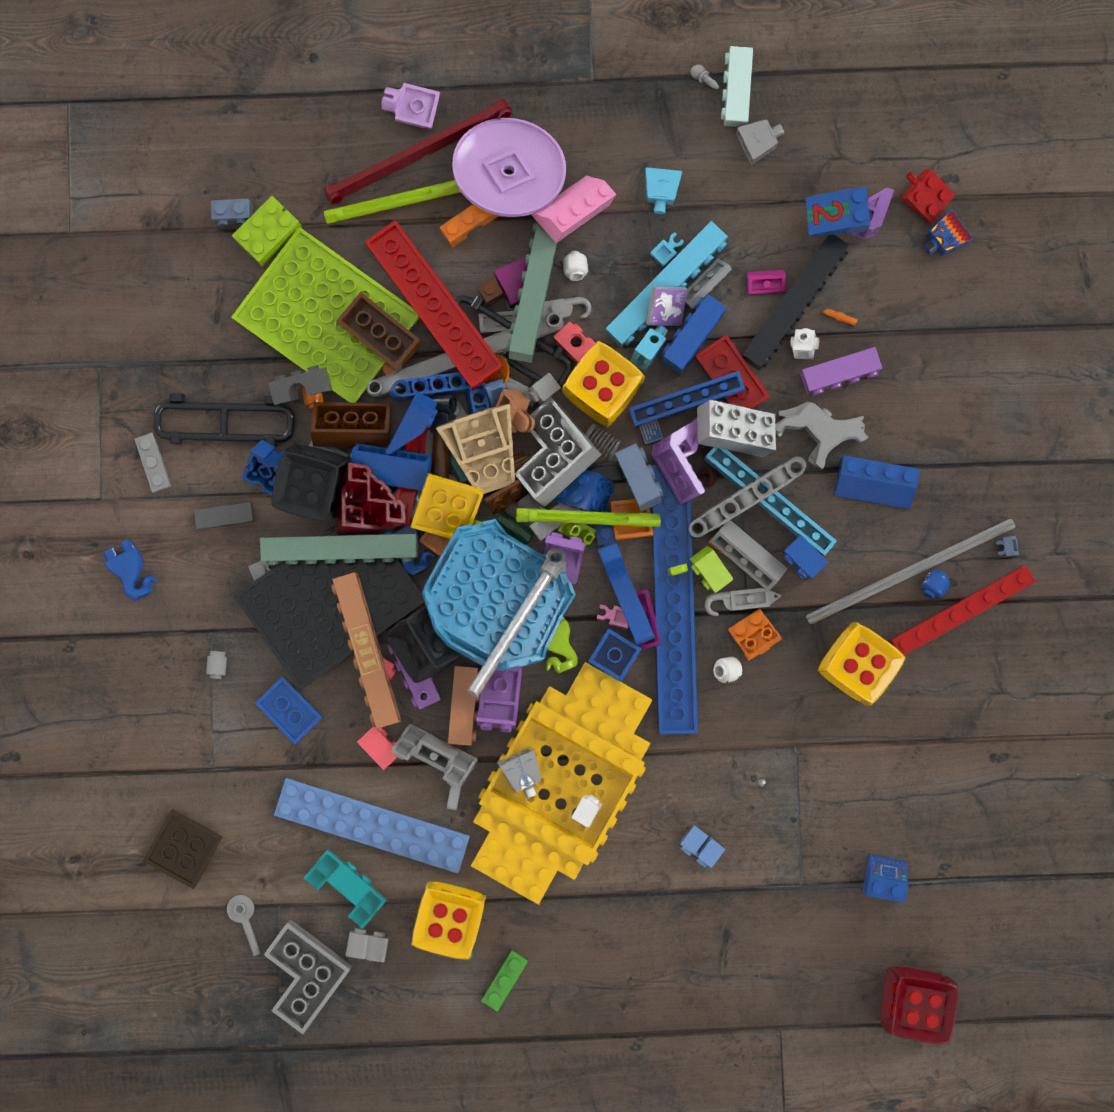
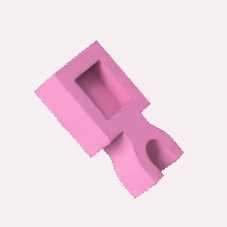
[597,605,629,630]

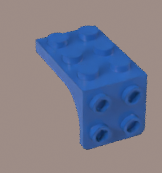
[552,470,614,512]

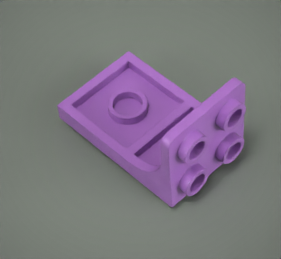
[544,532,585,585]
[476,667,522,733]

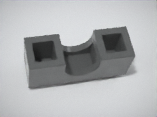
[268,365,332,405]

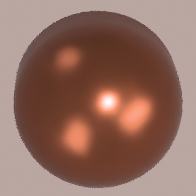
[697,468,717,487]

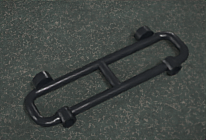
[454,295,573,389]
[154,393,295,446]

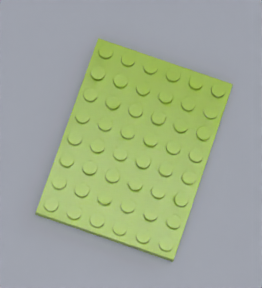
[231,227,419,403]

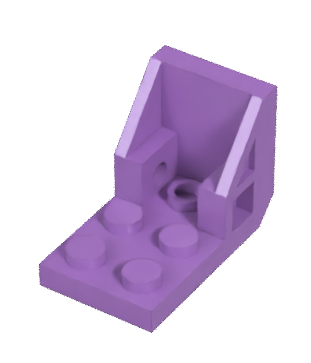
[847,188,894,240]
[652,419,705,504]

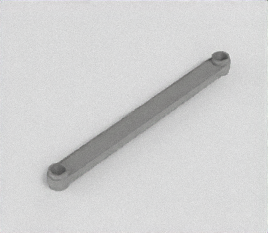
[367,312,564,399]

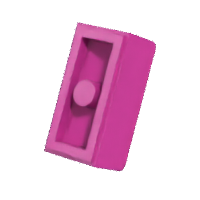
[746,270,786,294]

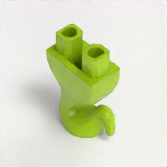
[546,617,578,673]

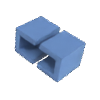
[679,824,725,868]

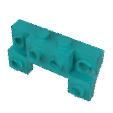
[303,849,387,929]

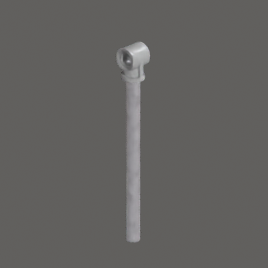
[467,548,566,698]

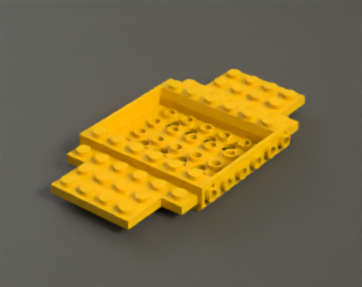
[471,662,652,905]

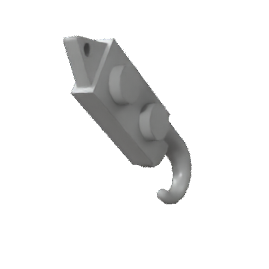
[516,297,591,321]
[704,588,781,616]

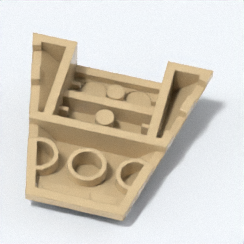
[436,404,515,494]

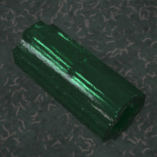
[497,511,535,545]

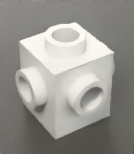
[791,328,819,360]

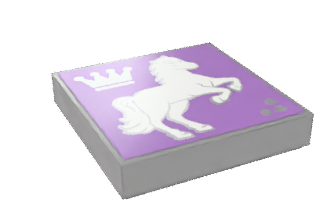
[646,286,688,326]

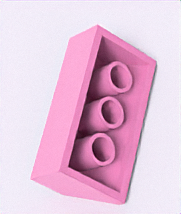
[532,176,616,243]

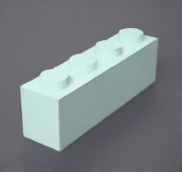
[721,46,753,127]

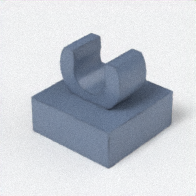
[996,536,1019,556]

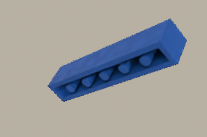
[629,371,745,428]

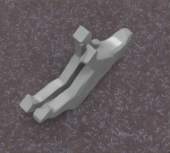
[775,402,868,470]

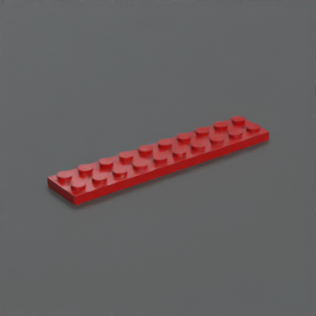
[365,220,504,390]

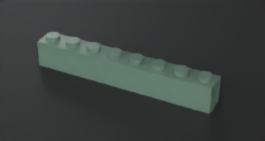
[506,221,557,363]
[260,534,418,565]

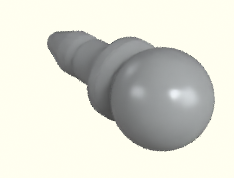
[691,64,719,89]

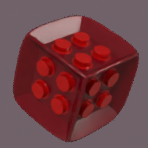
[881,966,958,1045]

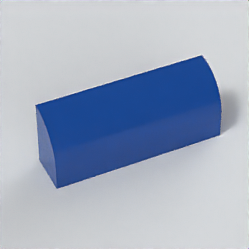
[351,443,432,491]

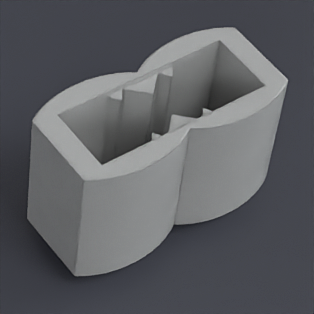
[346,928,389,962]

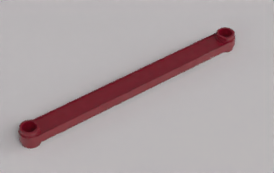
[324,99,512,204]

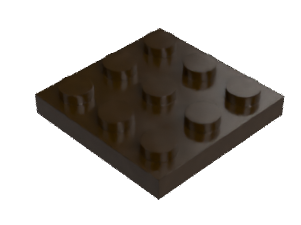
[143,809,223,889]

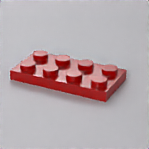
[695,334,770,409]

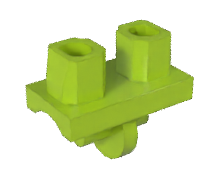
[558,523,596,546]

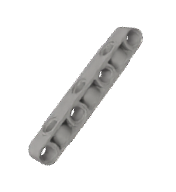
[689,457,806,537]

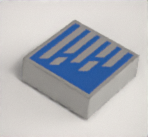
[639,421,663,445]

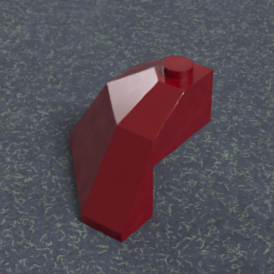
[335,463,405,535]

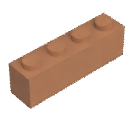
[448,666,480,746]

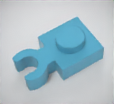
[650,233,684,267]

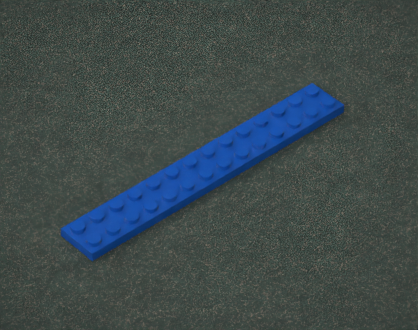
[651,465,698,734]

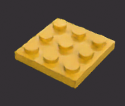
[410,473,484,539]

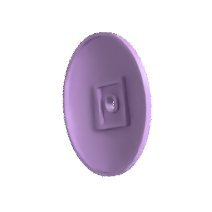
[452,118,566,217]

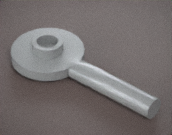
[227,895,261,956]

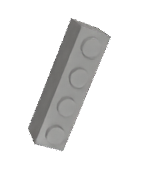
[710,520,788,591]

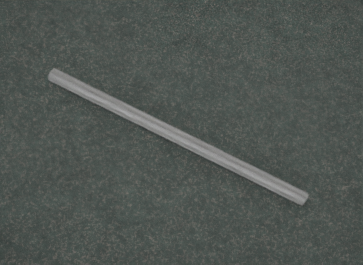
[806,519,1015,624]

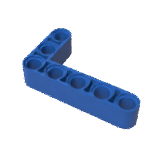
[389,372,489,415]
[598,542,655,645]

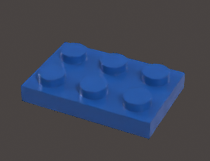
[255,676,324,745]

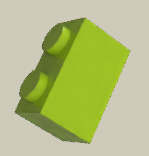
[689,546,733,593]

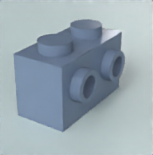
[211,199,253,227]

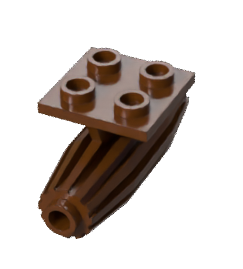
[464,452,532,515]

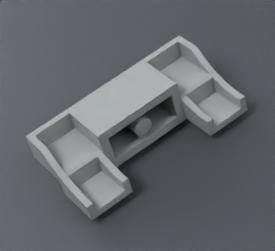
[391,724,478,788]

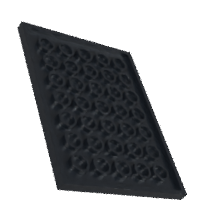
[234,525,425,690]

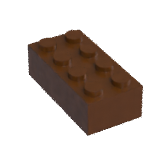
[336,292,422,373]
[310,402,392,447]

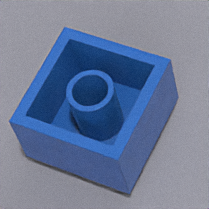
[588,628,641,682]

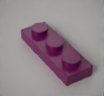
[636,589,661,650]

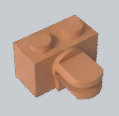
[496,389,535,432]

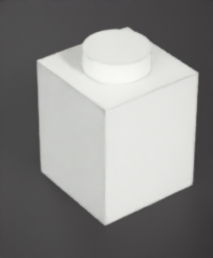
[571,794,602,828]

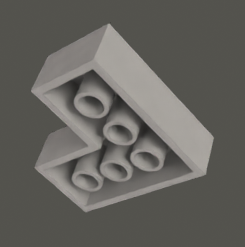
[515,396,602,507]
[264,920,353,1034]

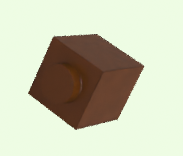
[477,277,504,307]

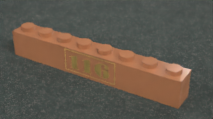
[331,572,402,729]

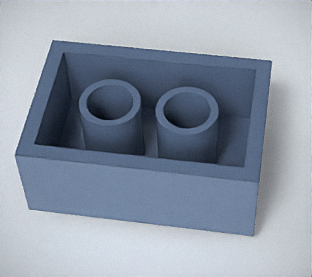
[615,444,664,512]

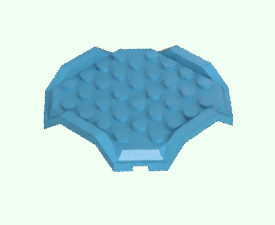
[422,519,576,671]

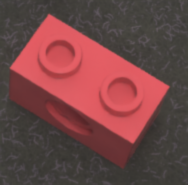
[553,321,596,364]

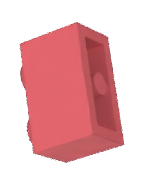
[357,726,398,770]

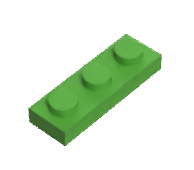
[481,950,528,1012]

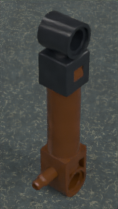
[430,394,457,479]

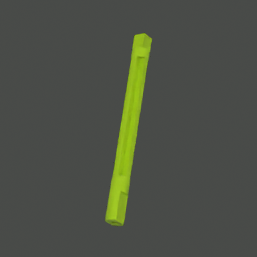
[324,180,461,224]
[516,508,661,527]

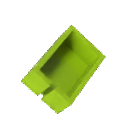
[232,196,302,267]

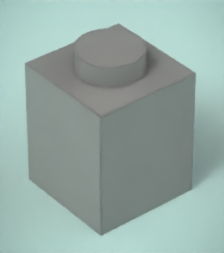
[528,373,561,405]

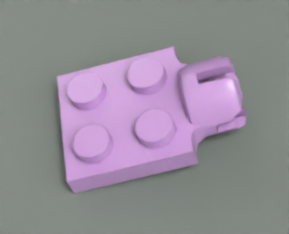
[381,83,440,130]

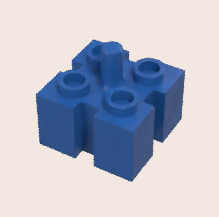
[242,440,283,496]

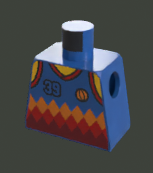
[923,210,973,256]

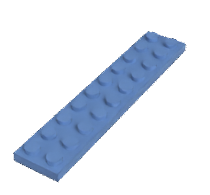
[274,778,470,873]

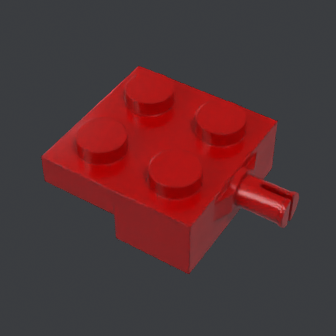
[900,169,955,224]

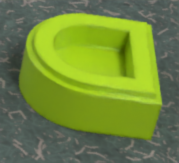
[667,564,688,577]

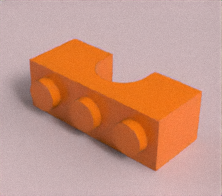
[440,204,498,248]

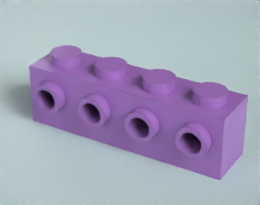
[800,347,882,396]
[387,640,442,709]

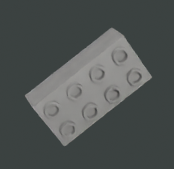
[697,400,776,457]

